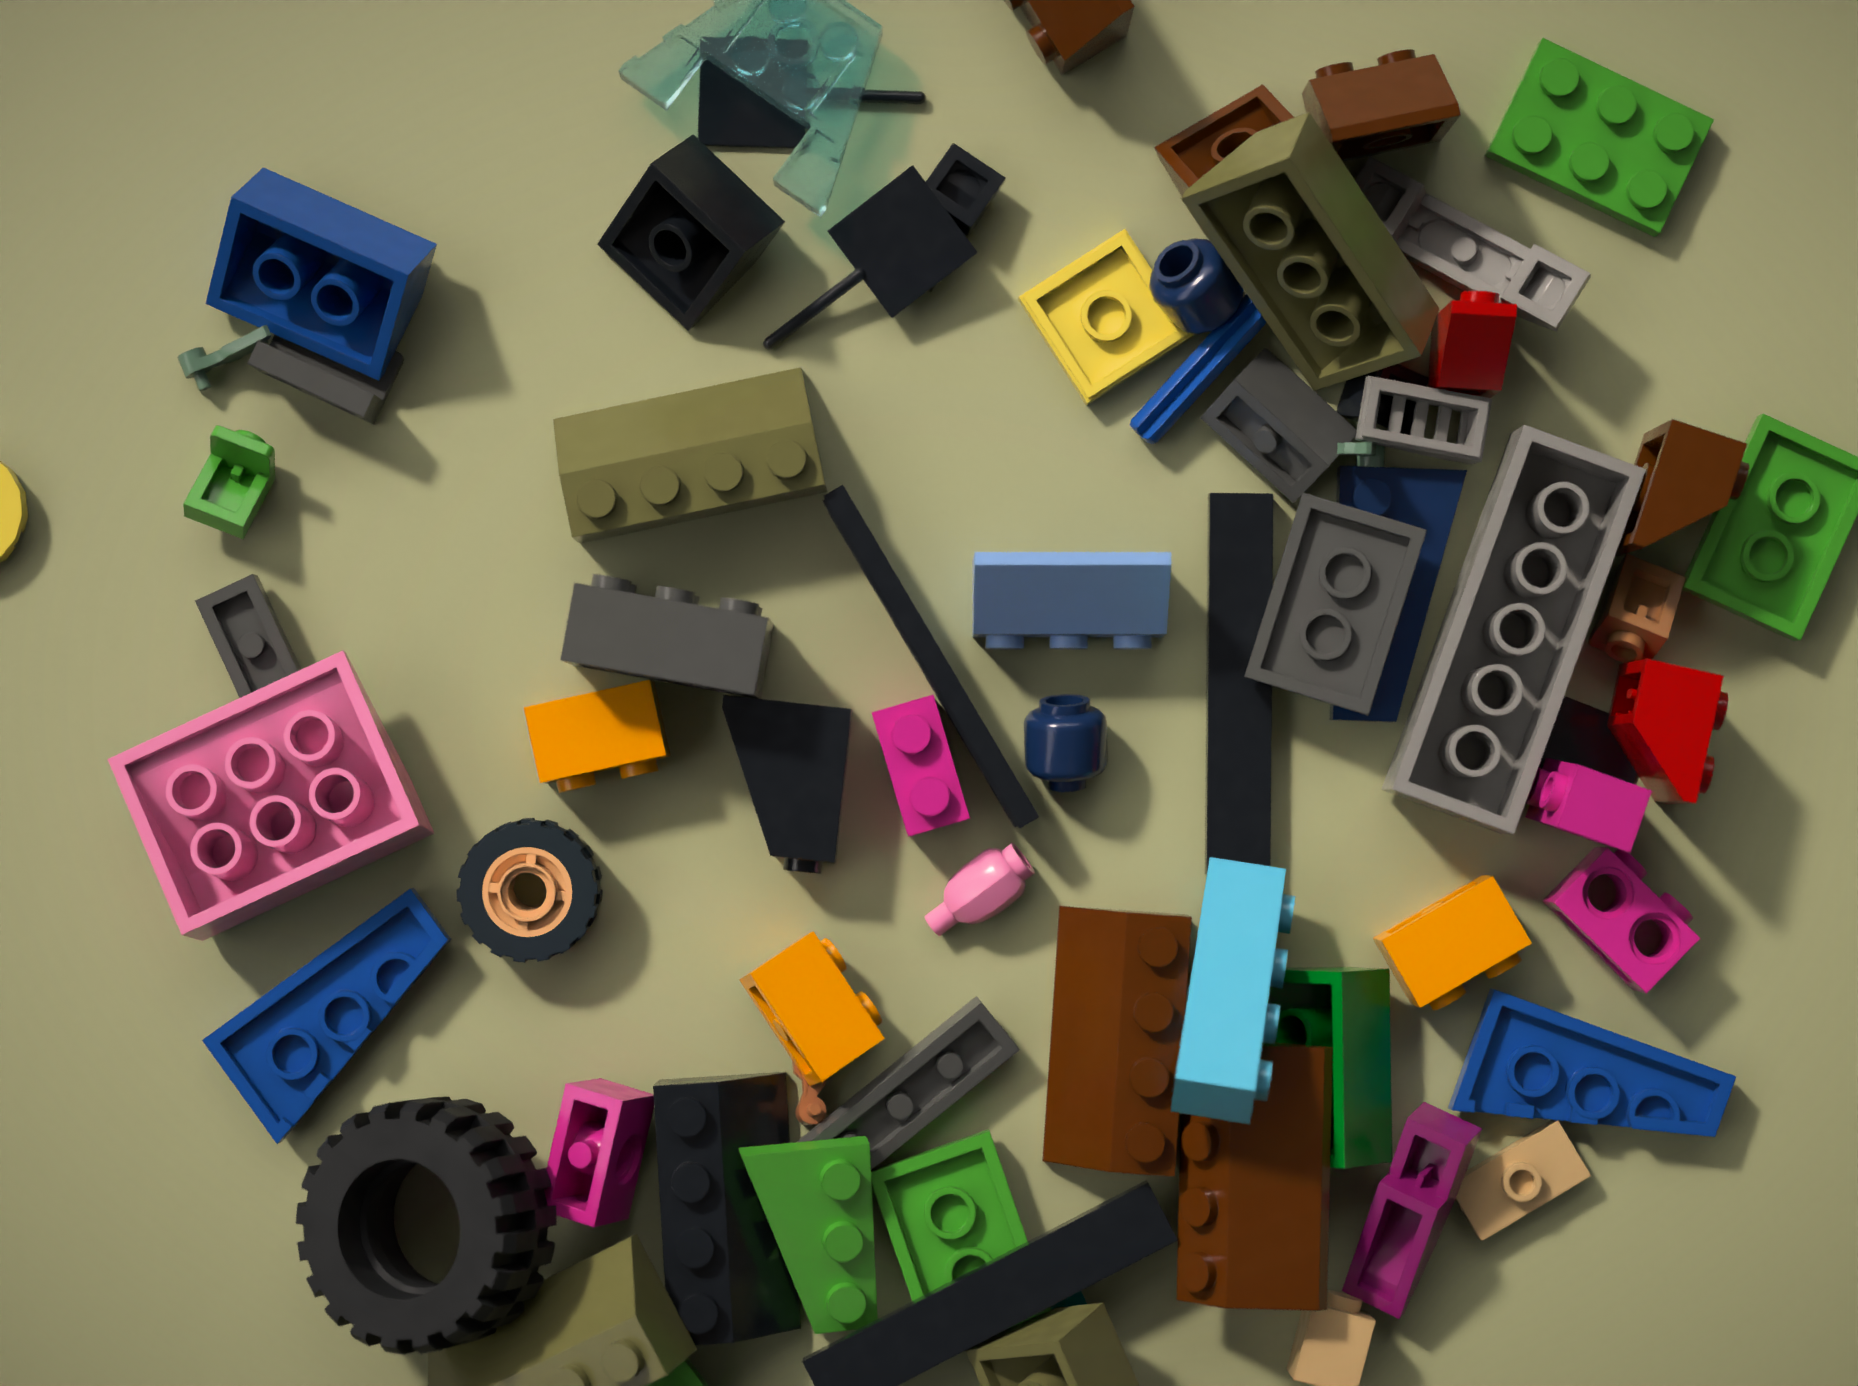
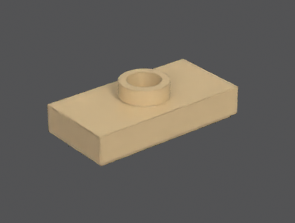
[1455,1120,1591,1241]

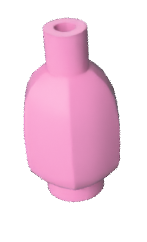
[925,843,1035,936]

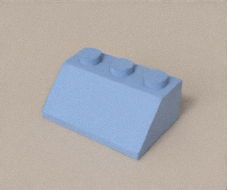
[972,552,1171,649]

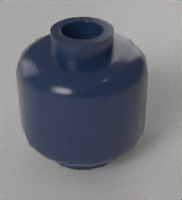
[1149,238,1244,334]
[1024,694,1108,792]

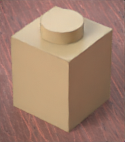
[1286,1290,1376,1386]

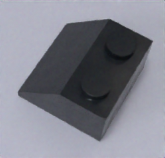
[597,134,785,331]

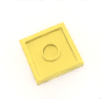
[1018,229,1194,406]

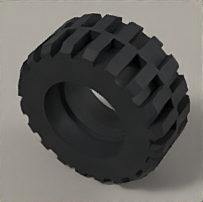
[296,1096,557,1355]

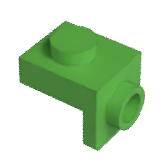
[183,425,275,539]

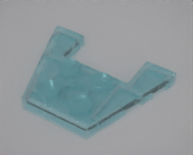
[618,0,883,218]

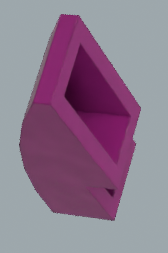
[1342,1102,1483,1319]

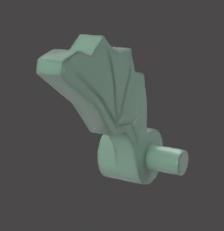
[177,325,271,391]
[1337,428,1385,467]

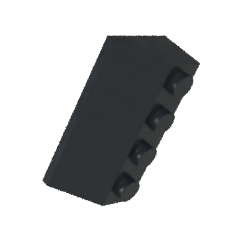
[653,1072,801,1345]

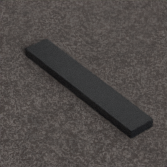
[822,485,1039,829]
[1205,493,1273,875]
[802,1180,1178,1386]

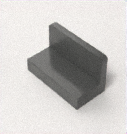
[247,334,404,425]
[1200,349,1356,503]

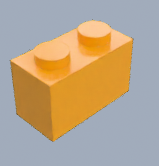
[524,680,671,793]
[1373,875,1532,1011]
[739,931,885,1086]

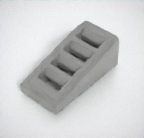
[1355,376,1492,465]

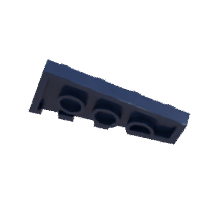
[1330,466,1467,722]

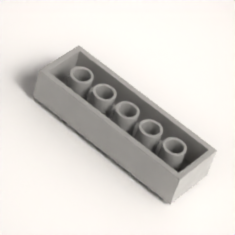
[1381,425,1646,834]

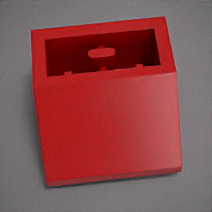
[1607,658,1728,804]

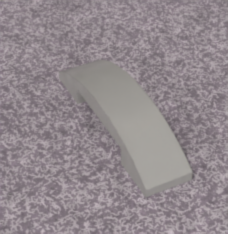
[1355,156,1591,331]

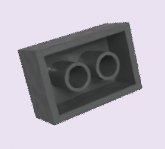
[560,574,774,699]

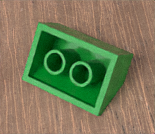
[1268,967,1392,1169]

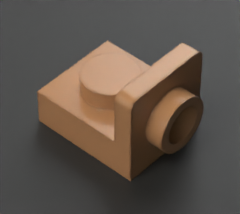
[1588,554,1686,663]

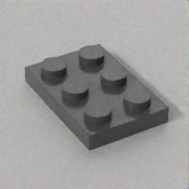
[1244,492,1427,716]

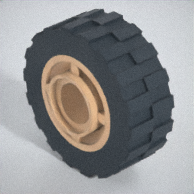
[456,818,603,963]

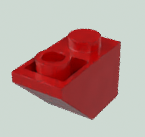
[1428,291,1517,398]

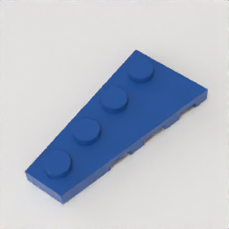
[202,888,451,1144]
[1448,988,1736,1137]

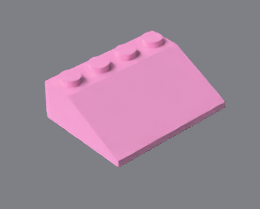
[108,651,435,941]

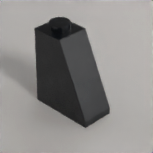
[722,695,853,874]

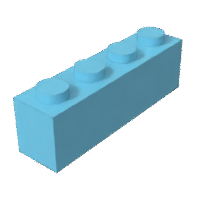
[1171,857,1295,1124]

